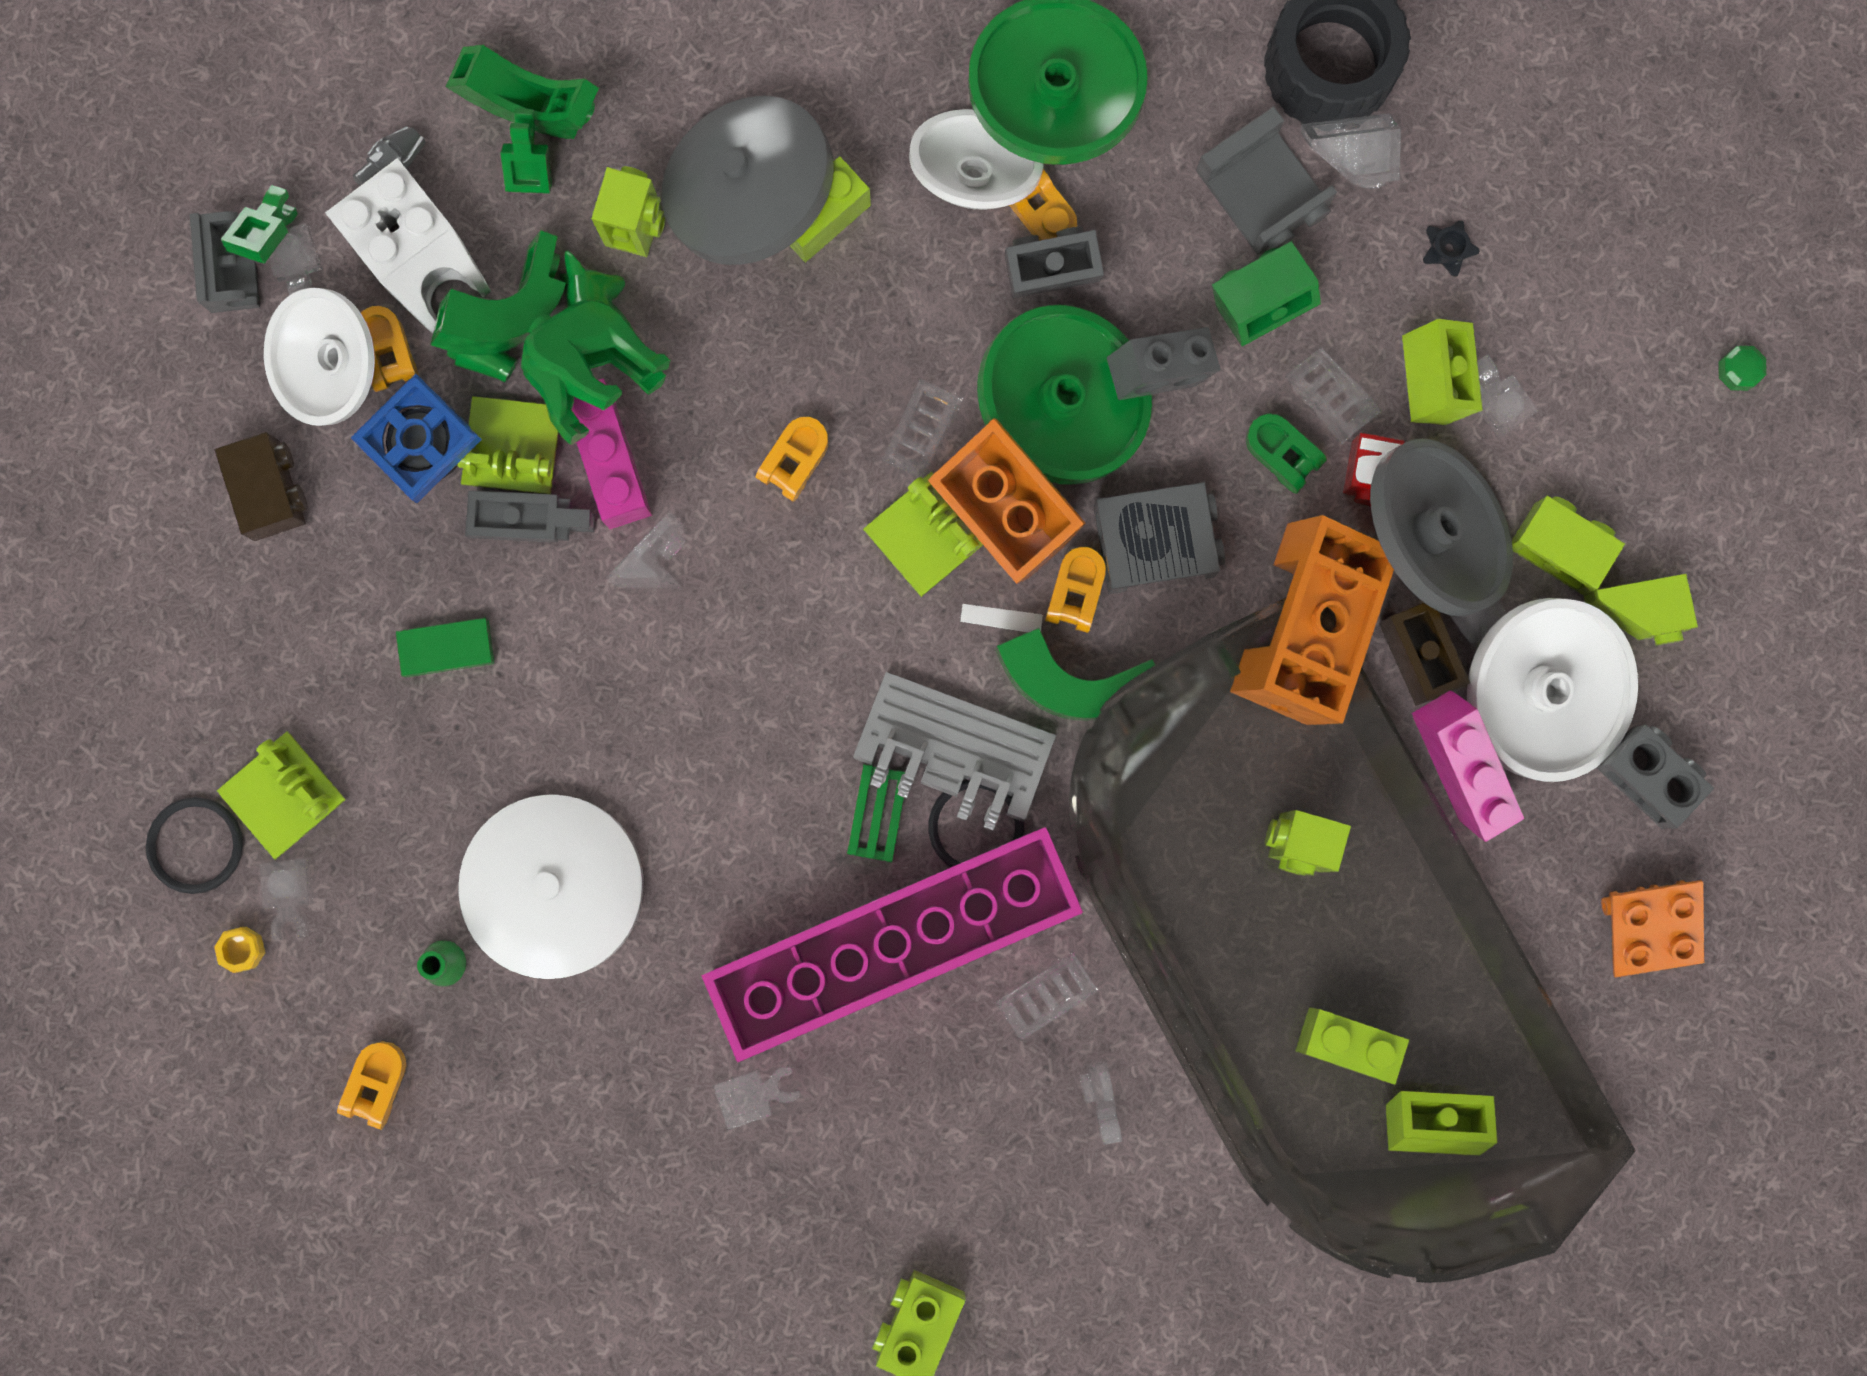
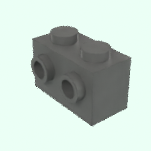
[1004,227,1104,299]

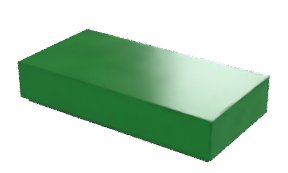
[396,618,495,678]

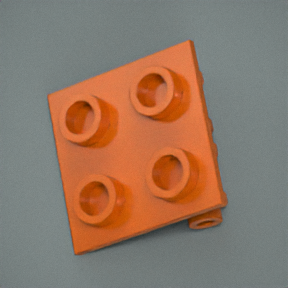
[1601,880,1704,978]

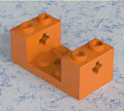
[1230,515,1394,725]

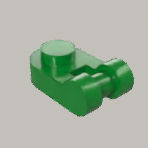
[1245,414,1327,494]

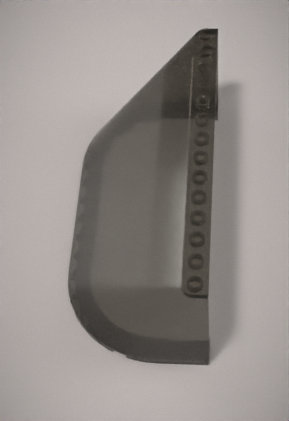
[1069,597,1636,1283]

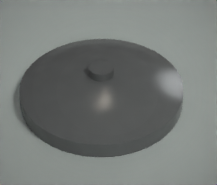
[662,96,834,265]
[1370,438,1513,616]

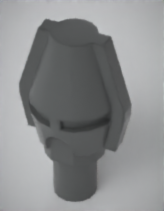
[353,126,426,186]

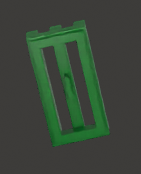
[847,764,905,862]

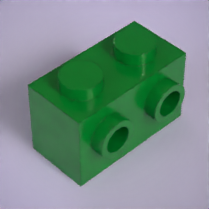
[1212,241,1321,347]

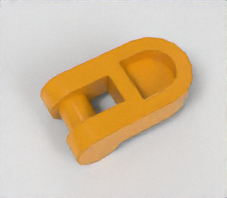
[1009,169,1078,241]
[361,306,419,392]
[755,417,828,502]
[1045,547,1106,633]
[337,1041,406,1130]

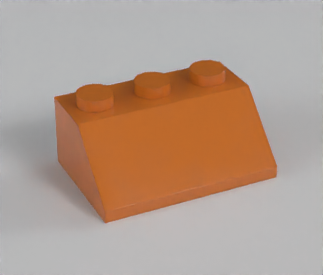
[928,418,1086,584]

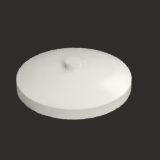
[1467,598,1638,782]
[459,795,644,979]

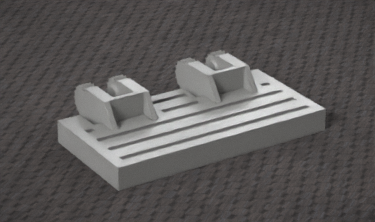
[853,672,1056,830]

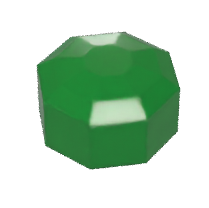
[1718,346,1767,391]

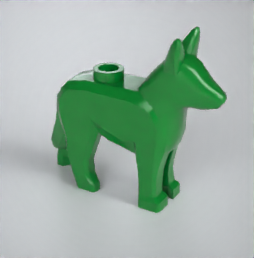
[521,251,671,445]

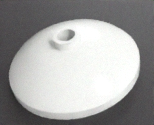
[909,109,1043,210]
[264,288,375,426]

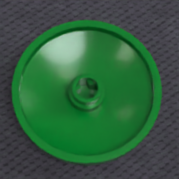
[968,0,1148,165]
[977,305,1152,485]

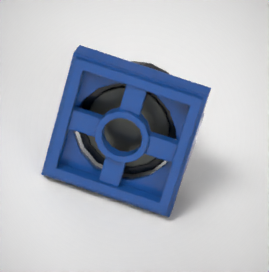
[351,374,482,503]

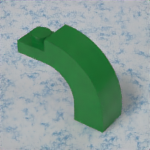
[445,45,599,139]
[430,230,566,355]
[995,628,1160,721]

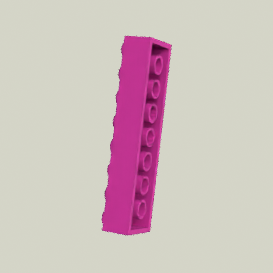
[701,827,1083,1063]

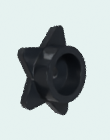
[1423,220,1480,277]

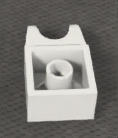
[325,158,491,334]

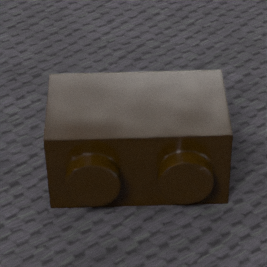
[214,432,308,541]
[1379,603,1471,706]

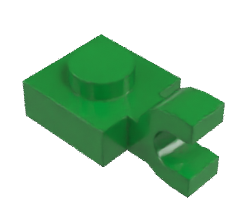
[500,109,552,194]
[221,185,298,264]

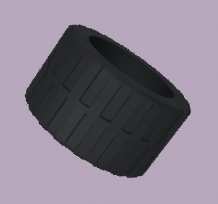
[1264,0,1411,130]

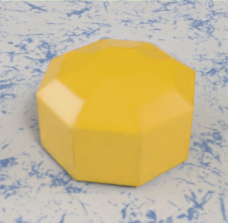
[214,927,265,973]

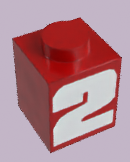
[1343,433,1405,506]

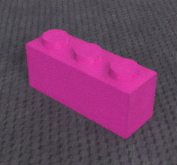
[572,378,652,529]
[1411,690,1524,842]

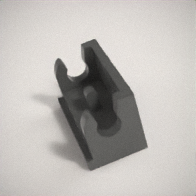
[189,211,260,313]

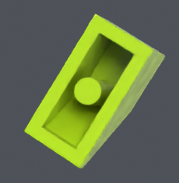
[1584,574,1698,646]

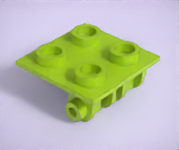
[458,396,559,495]
[863,471,983,597]
[217,731,346,860]

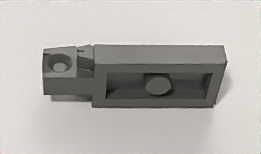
[465,491,595,543]

